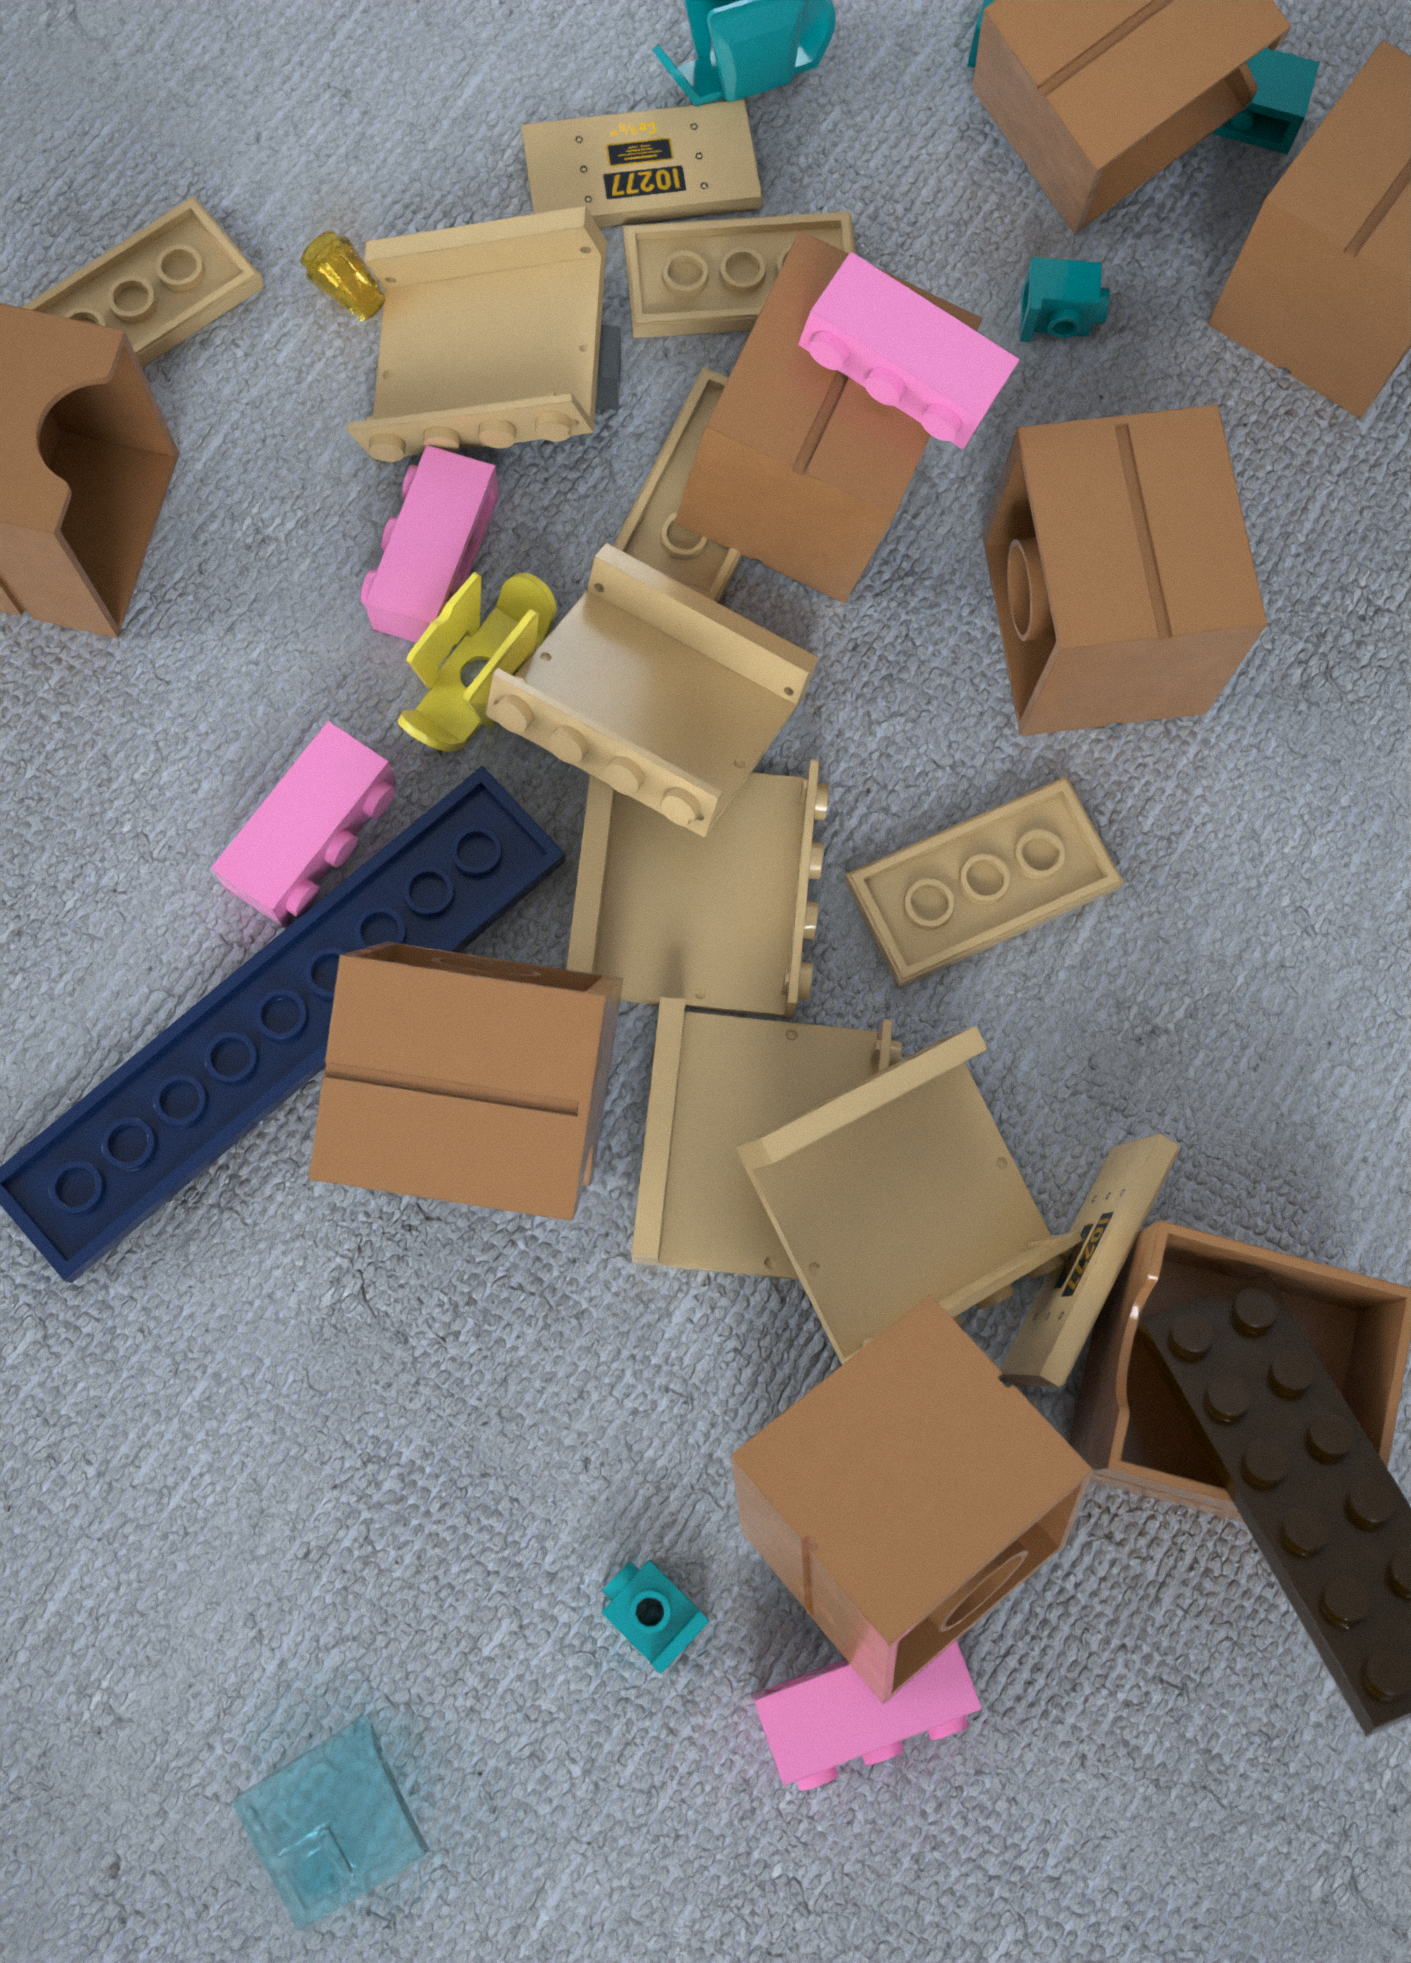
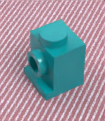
[1019,257,1110,342]
[601,1559,710,1674]

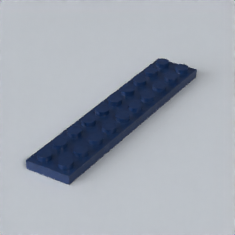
[0,766,566,1283]

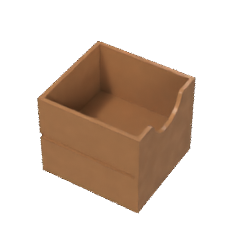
[972,0,1291,235]
[1207,40,1411,419]
[674,230,983,604]
[0,303,180,638]
[982,405,1267,736]
[309,941,623,1221]
[1068,1220,1411,1523]
[730,1295,1093,1705]

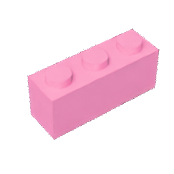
[798,252,1020,450]
[360,445,500,643]
[211,721,396,928]
[751,1641,982,1791]

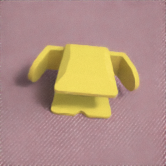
[397,572,557,752]

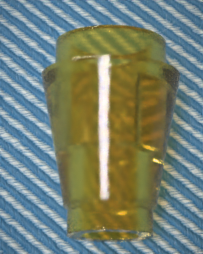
[301,230,386,321]

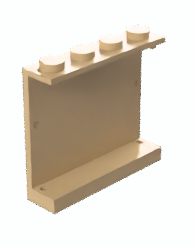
[347,205,607,462]
[485,542,819,838]
[566,760,829,1019]
[631,996,902,1281]
[735,1026,1083,1365]

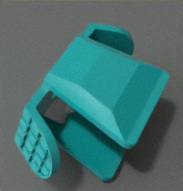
[652,0,836,107]

